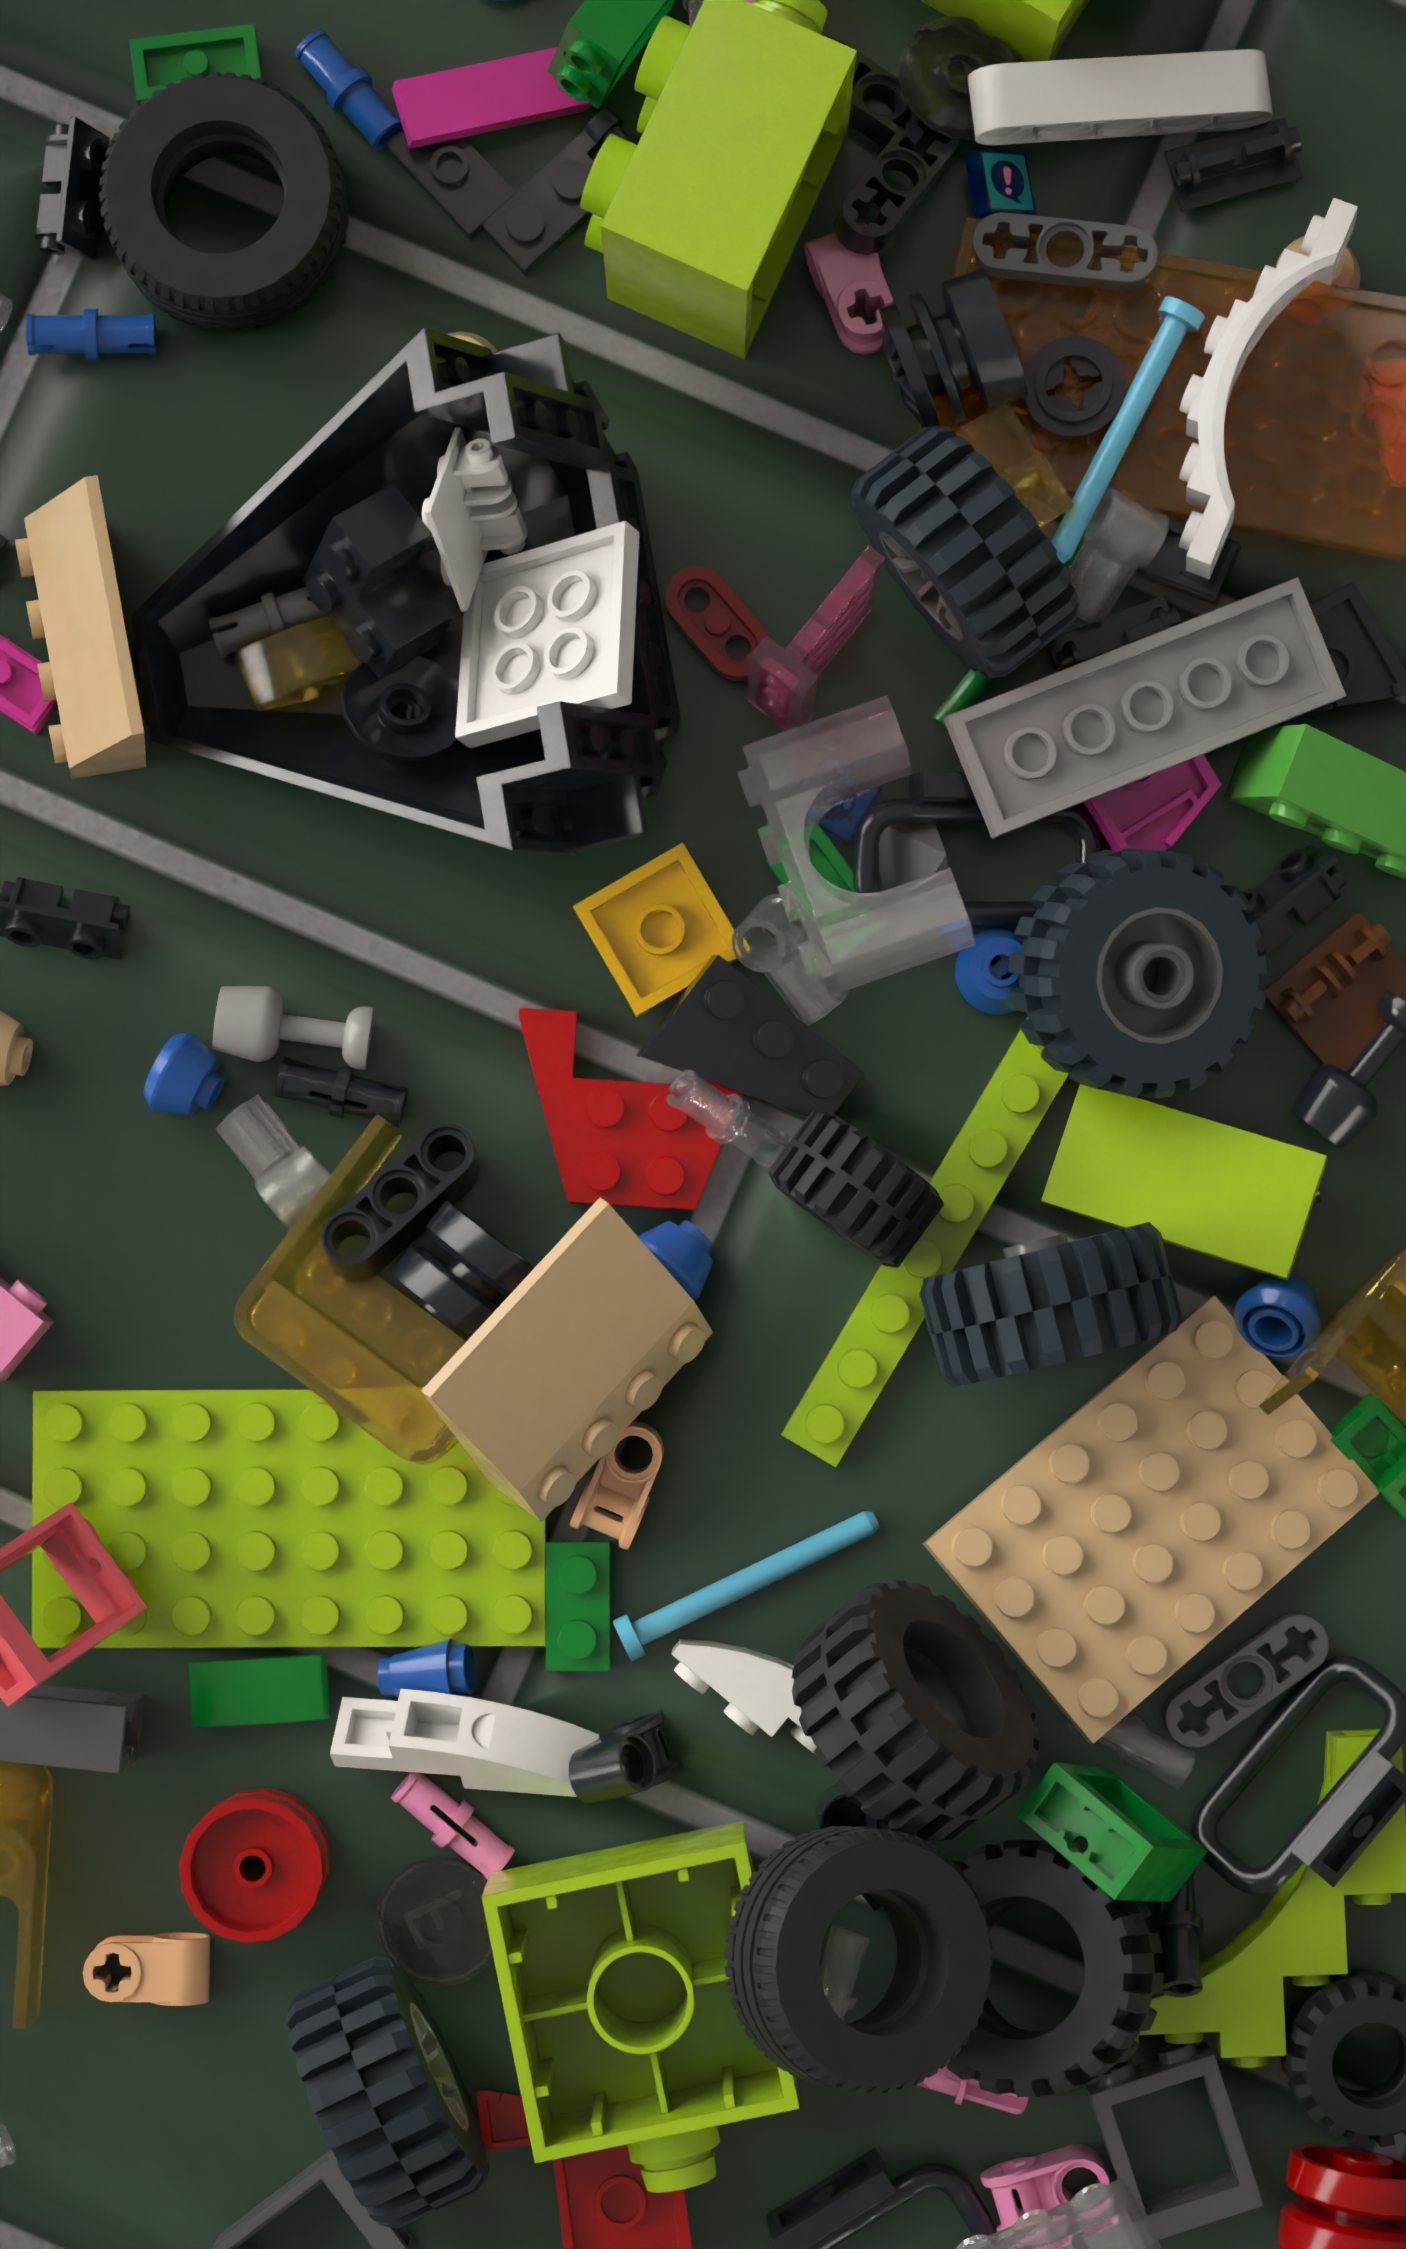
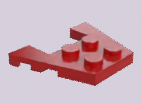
[519,1008,742,1210]
[476,2089,693,2249]

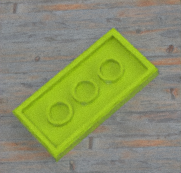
[1041,1084,1328,1281]

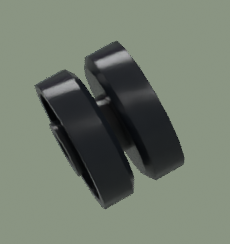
[390,1200,535,1338]

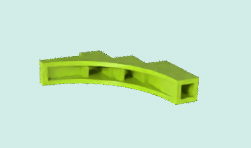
[1135,1729,1406,2068]

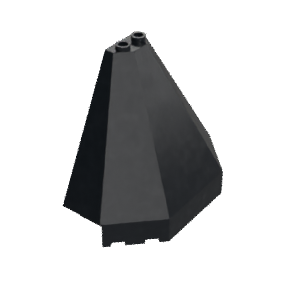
[131,328,681,855]

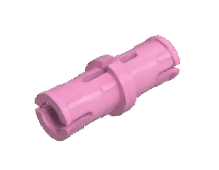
[391,1772,515,1880]

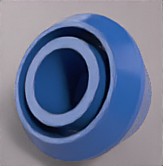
[955,928,1024,1015]
[143,1032,225,1116]
[638,1220,713,1300]
[1234,1275,1321,1357]

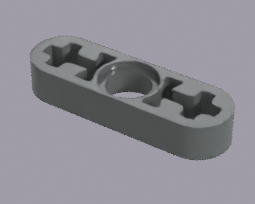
[973,212,1158,292]
[1162,1613,1329,1748]

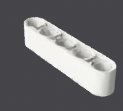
[967,49,1273,145]

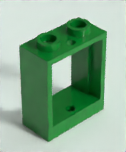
[547,0,679,109]
[1017,1762,1208,1902]

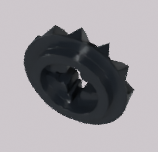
[1023,336,1125,439]

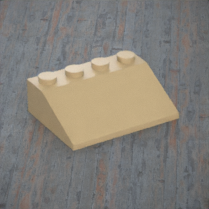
[15,475,146,779]
[421,1198,713,1522]

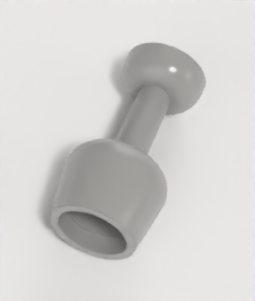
[212,986,374,1071]

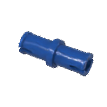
[294,29,402,151]
[26,309,157,360]

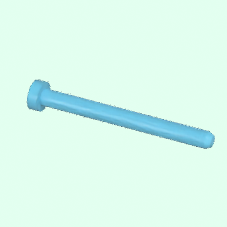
[1051,296,1205,563]
[613,1511,880,1662]

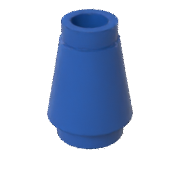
[377,1639,476,1697]

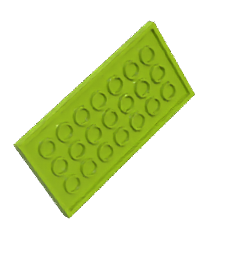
[32,1389,546,1648]

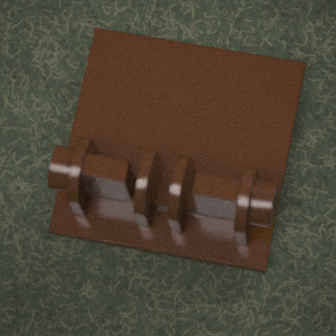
[1265,911,1406,1071]

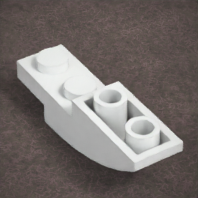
[672,1639,816,1754]
[330,1689,600,1797]

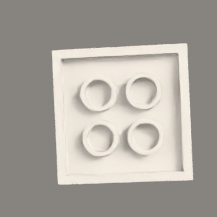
[455,521,639,748]

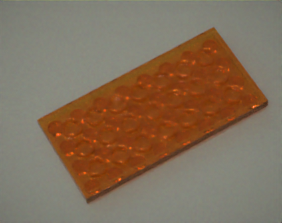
[918,217,1406,562]

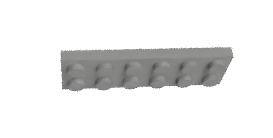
[943,577,1346,839]

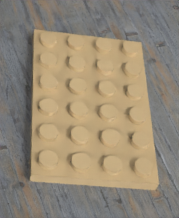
[922,1295,1379,1744]

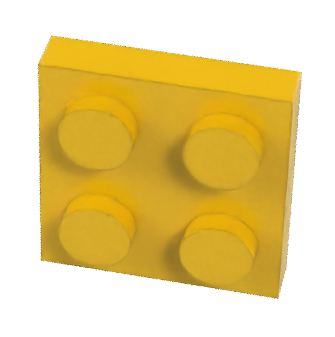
[573,842,747,1018]

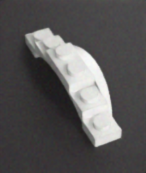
[1179,198,1358,579]

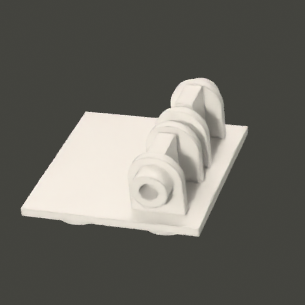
[422,428,528,612]

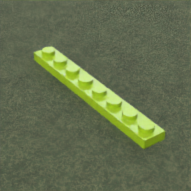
[781,1017,1069,1467]

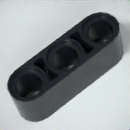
[321,1123,480,1283]

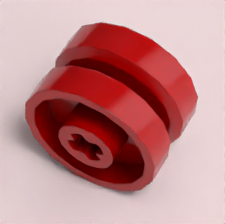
[179,1787,332,1943]
[1277,2144,1406,2249]

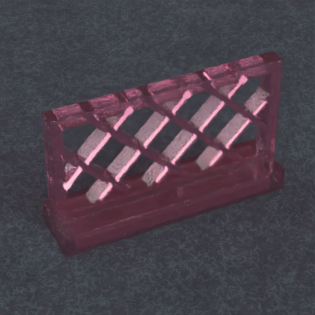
[747,546,885,739]

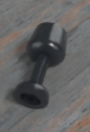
[1290,990,1406,1150]

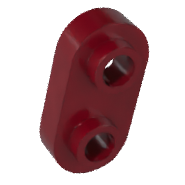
[665,566,770,681]

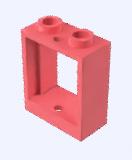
[0,1502,147,1707]

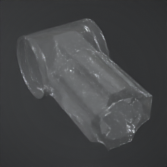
[1068,488,1169,624]
[732,894,849,1026]
[215,1094,340,1229]

